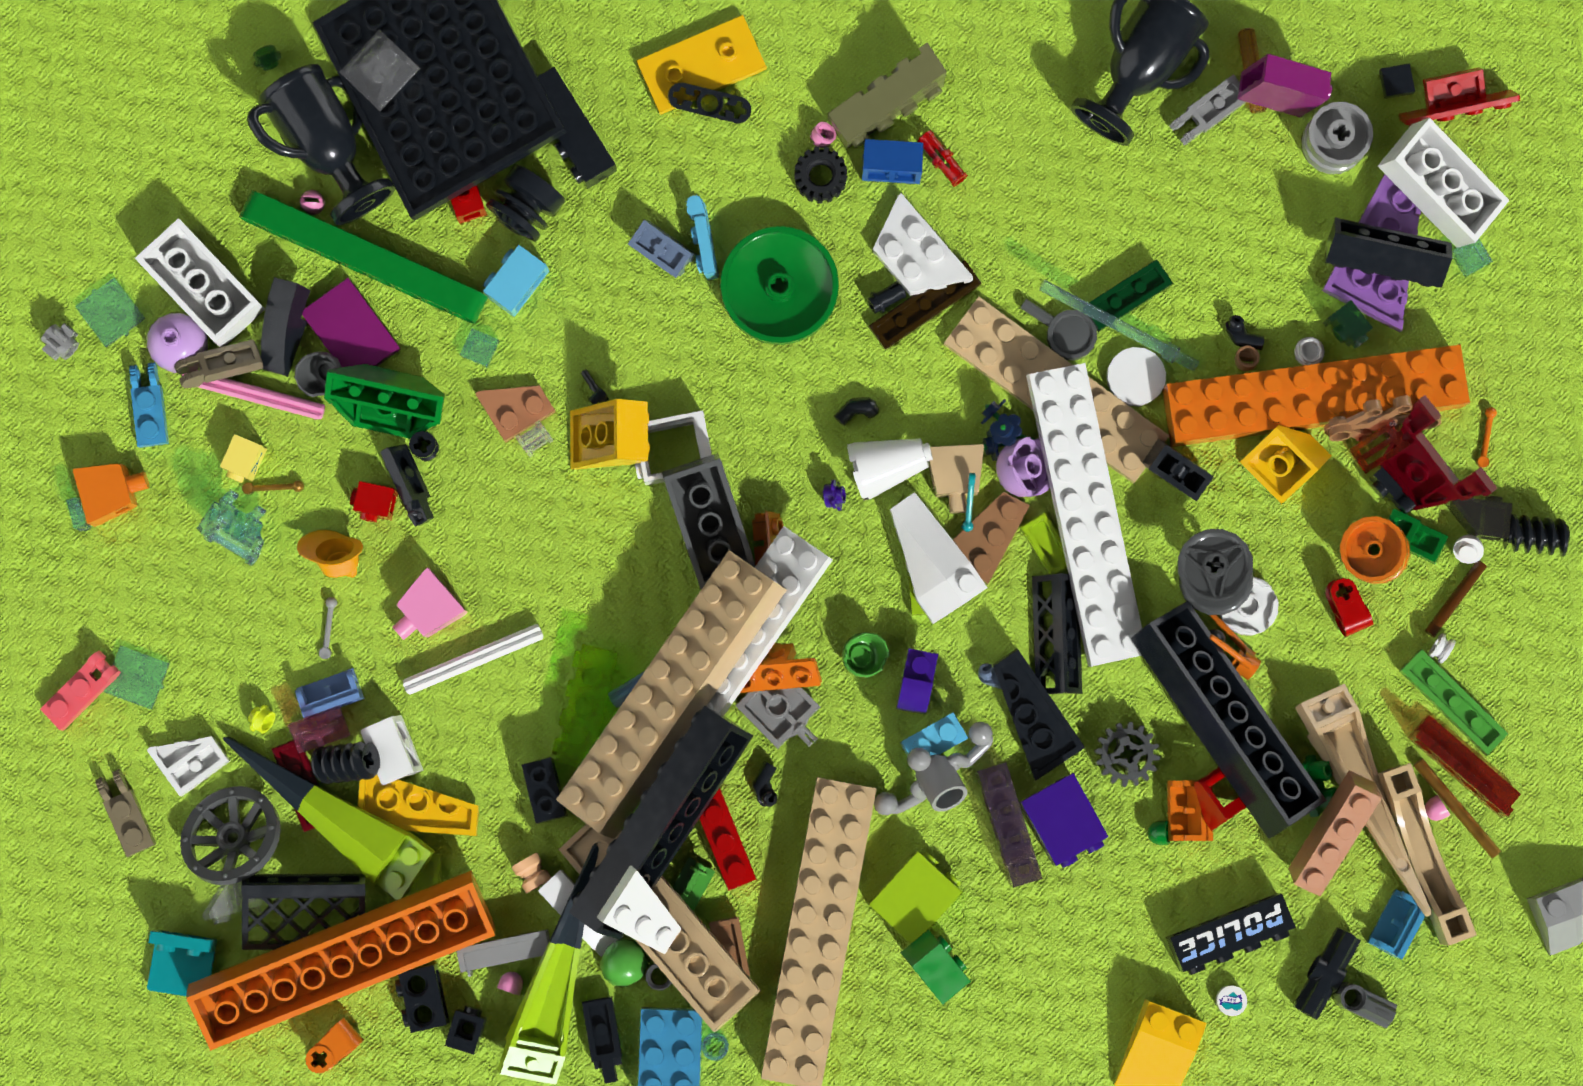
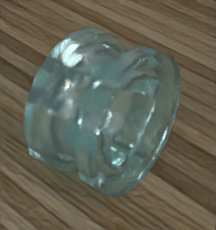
[702,1032,729,1061]

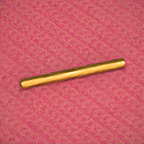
[1413,758,1501,858]

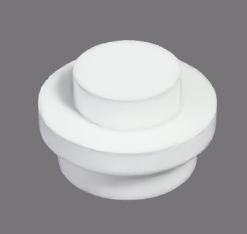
[1294,337,1324,365]
[1453,535,1484,564]

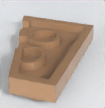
[953,492,1030,585]

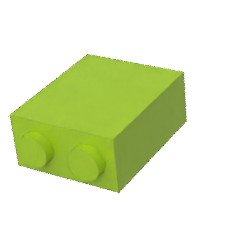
[868,851,963,944]

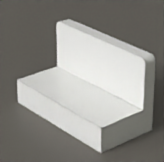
[361,715,423,785]

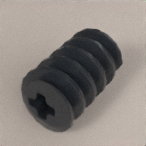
[1503,514,1570,557]
[311,742,380,784]

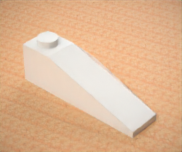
[890,492,987,624]

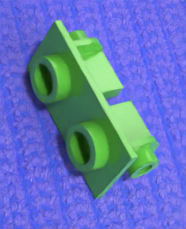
[672,857,715,912]

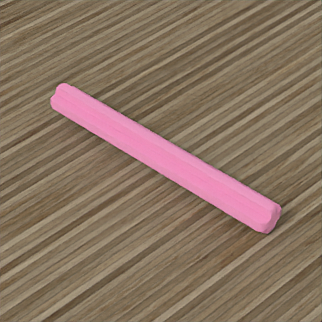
[182,370,325,420]

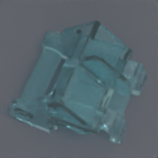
[197,489,266,566]

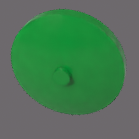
[721,226,839,345]

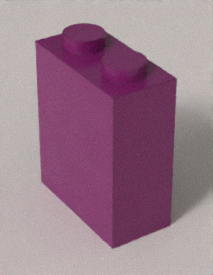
[1237,54,1332,117]

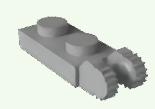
[1169,74,1246,145]

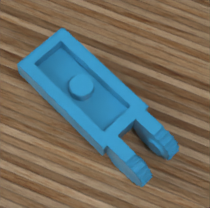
[129,362,169,448]

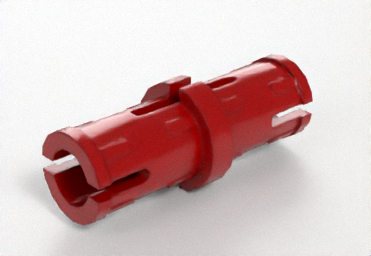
[917,130,968,187]

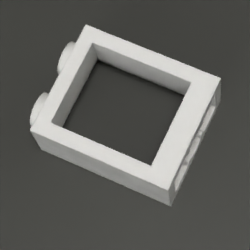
[635,410,712,486]

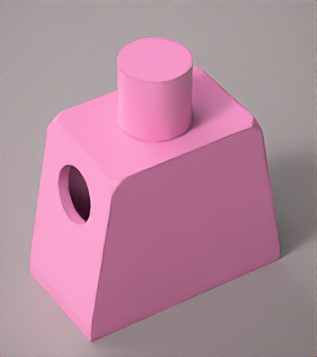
[392,568,468,640]

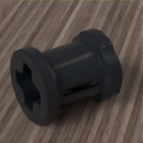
[409,431,439,462]

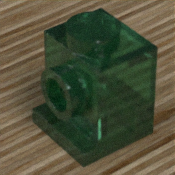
[1323,300,1373,349]

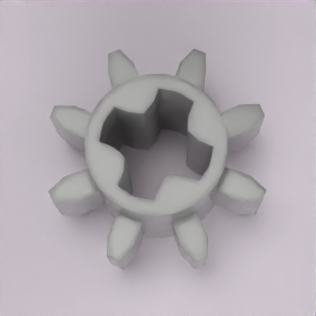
[41,323,79,360]

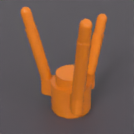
[1210,615,1261,680]

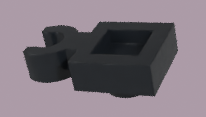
[1369,467,1416,514]

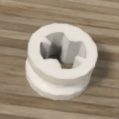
[1428,633,1456,664]

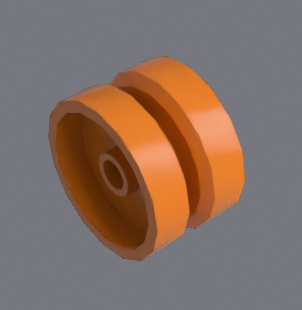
[1340,516,1411,585]

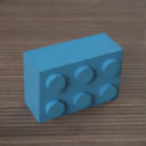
[638,1007,703,1086]

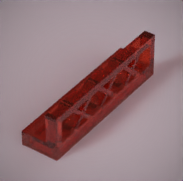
[1408,715,1521,817]

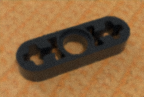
[667,83,751,123]

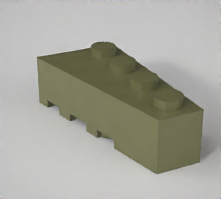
[827,43,947,150]

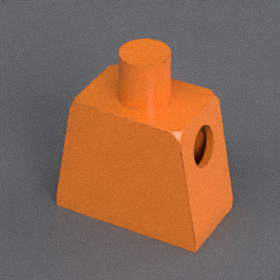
[73,463,150,527]

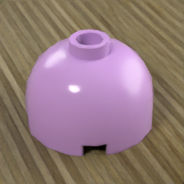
[147,313,208,373]
[996,437,1050,497]

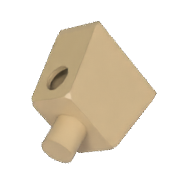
[928,444,984,514]

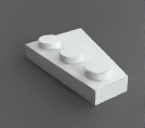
[597,865,681,954]

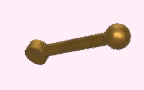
[242,480,304,495]

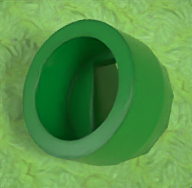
[1147,821,1170,845]

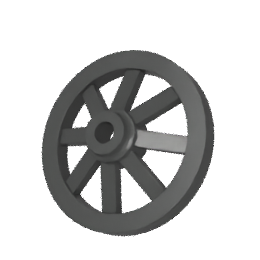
[180,786,281,885]

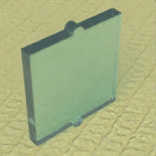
[75,278,146,348]
[103,645,170,710]

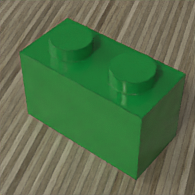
[900,930,971,1005]

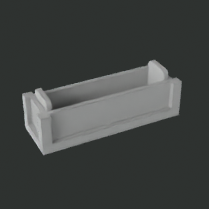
[457,929,550,977]

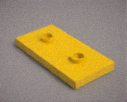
[636,15,767,115]

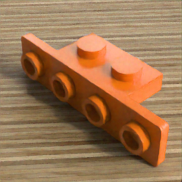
[740,643,822,693]

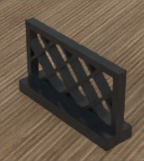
[241,874,365,950]

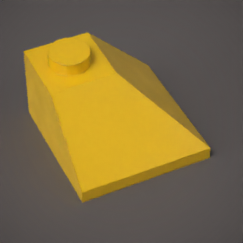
[1240,425,1332,504]

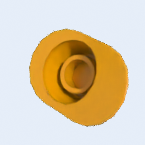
[297,530,363,578]

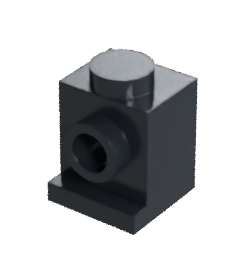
[445,1005,487,1055]

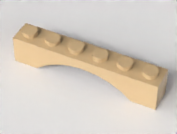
[1378,763,1477,946]

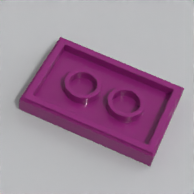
[302,278,401,367]

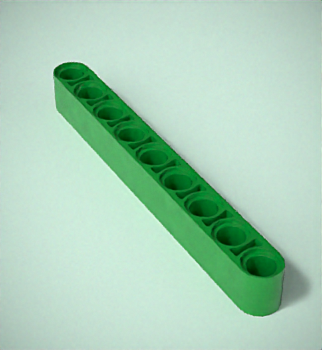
[239,190,488,324]

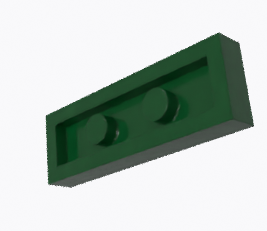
[1082,259,1173,333]

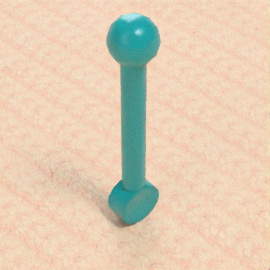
[962,473,976,532]

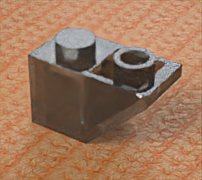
[1446,496,1512,542]

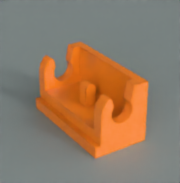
[1167,780,1213,841]

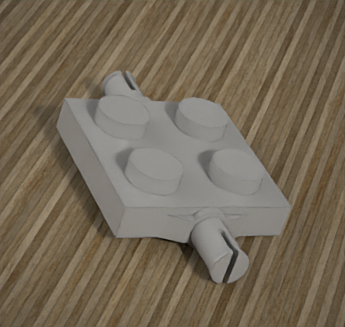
[735,688,821,749]

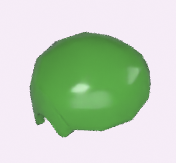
[842,632,889,678]
[600,939,648,987]

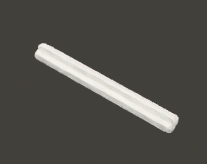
[403,624,544,694]

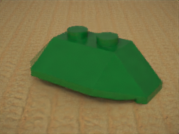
[324,364,445,439]

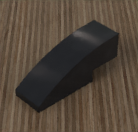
[261,277,311,377]

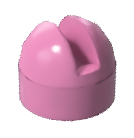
[810,122,836,148]
[300,190,325,215]
[1425,795,1450,821]
[497,972,523,996]

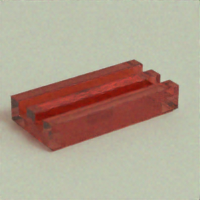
[1349,420,1411,474]

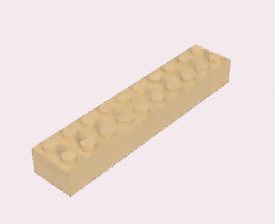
[556,550,787,839]
[761,777,876,1086]

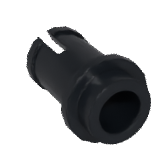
[867,281,906,314]

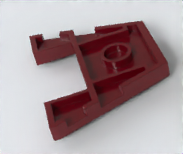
[1378,395,1497,510]

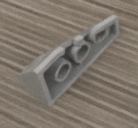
[1527,878,1583,955]

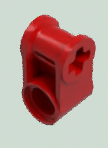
[1325,578,1373,637]

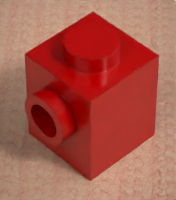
[451,185,487,224]
[350,481,398,523]

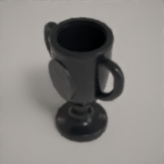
[1070,0,1210,146]
[247,64,396,225]

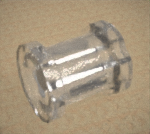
[514,420,554,458]

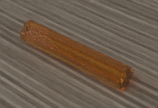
[1238,28,1267,114]

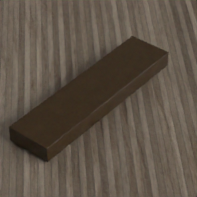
[868,260,982,351]

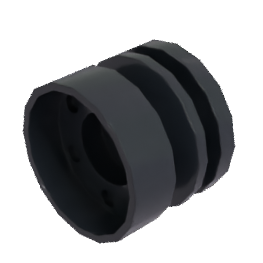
[486,164,565,242]

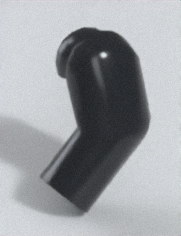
[1226,315,1264,350]

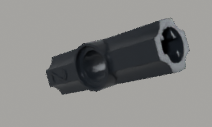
[1293,927,1361,1020]

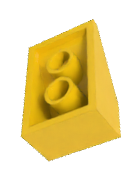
[570,399,650,470]
[1114,999,1207,1086]

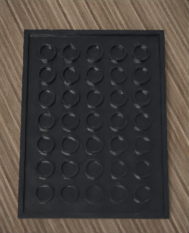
[312,0,567,221]

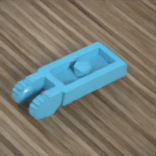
[686,195,719,280]

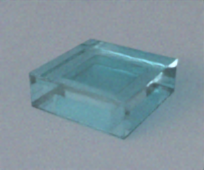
[1452,239,1493,278]
[460,328,500,368]
[66,497,92,532]

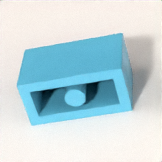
[483,245,549,317]
[900,712,968,757]

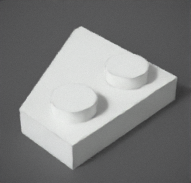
[147,736,231,797]

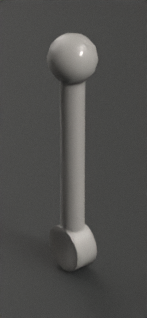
[319,597,337,659]

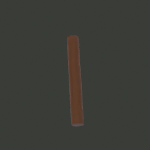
[1425,561,1487,638]

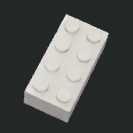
[1378,118,1509,248]
[135,218,265,347]

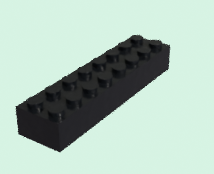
[1131,601,1327,839]
[569,705,753,940]

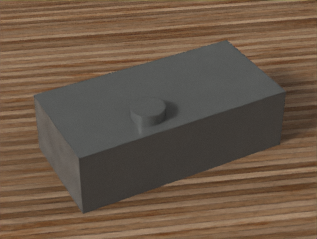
[661,453,756,589]

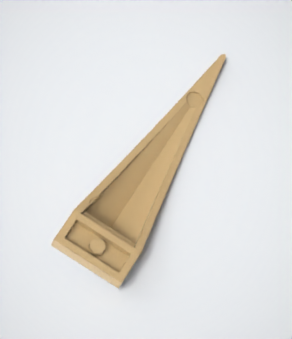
[1295,684,1431,917]

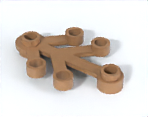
[1324,396,1441,442]

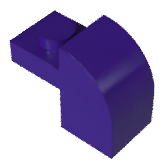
[896,648,938,715]

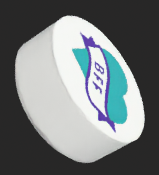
[1215,985,1247,1016]

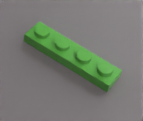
[1399,649,1508,755]

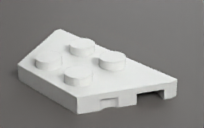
[873,193,973,296]

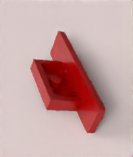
[1399,67,1520,127]

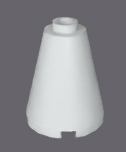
[847,438,933,501]

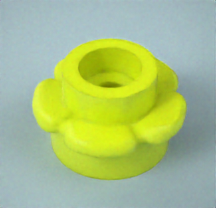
[248,705,276,733]

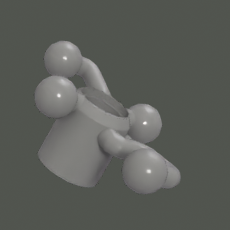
[874,722,993,815]

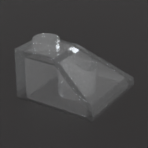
[340,29,420,111]

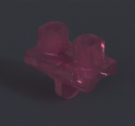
[288,706,350,754]

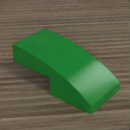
[1388,509,1448,565]

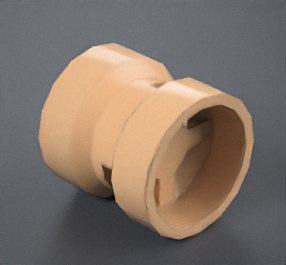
[511,853,552,894]

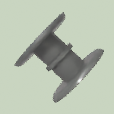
[1178,529,1253,615]

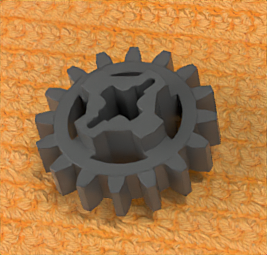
[1094,722,1160,787]

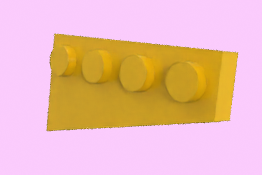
[358,774,479,836]

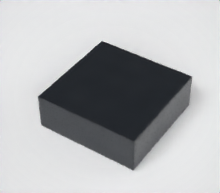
[1379,63,1415,99]

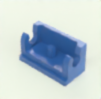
[862,139,923,184]

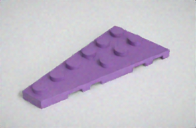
[1322,173,1421,332]

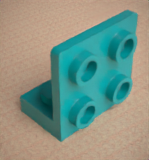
[147,930,218,996]

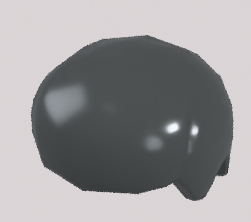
[294,351,342,397]

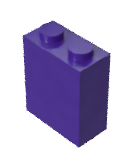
[1018,773,1109,868]

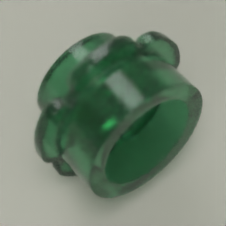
[253,45,281,71]

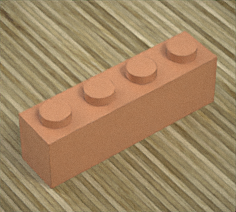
[1288,770,1382,896]

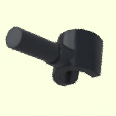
[581,369,609,405]

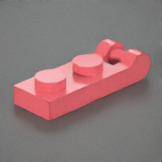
[40,650,121,731]

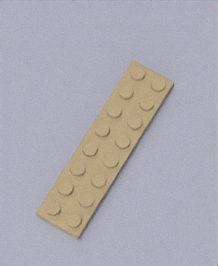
[943,297,1170,484]
[558,824,761,1032]

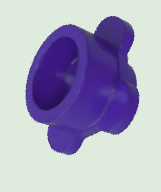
[823,479,846,511]

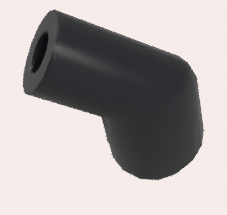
[834,397,879,426]
[752,761,777,807]

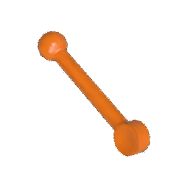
[1476,407,1497,468]

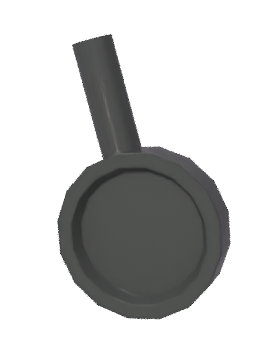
[1020,299,1097,360]

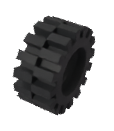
[794,147,847,204]

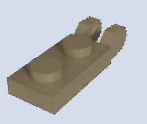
[174,339,263,389]
[95,769,156,857]

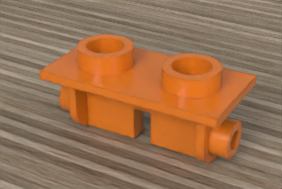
[752,511,784,565]

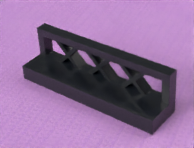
[1032,573,1083,695]

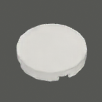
[1106,347,1166,406]
[1220,577,1279,636]

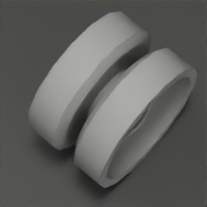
[1301,102,1373,174]

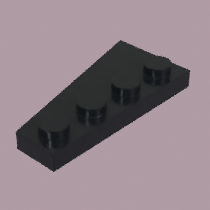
[993,648,1085,781]

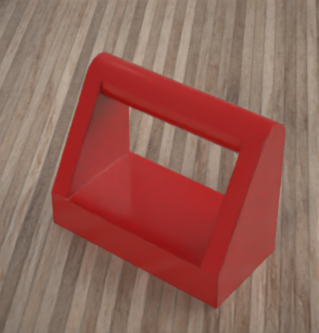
[1194,767,1247,831]

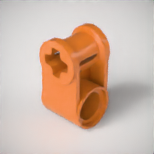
[305,1018,364,1073]

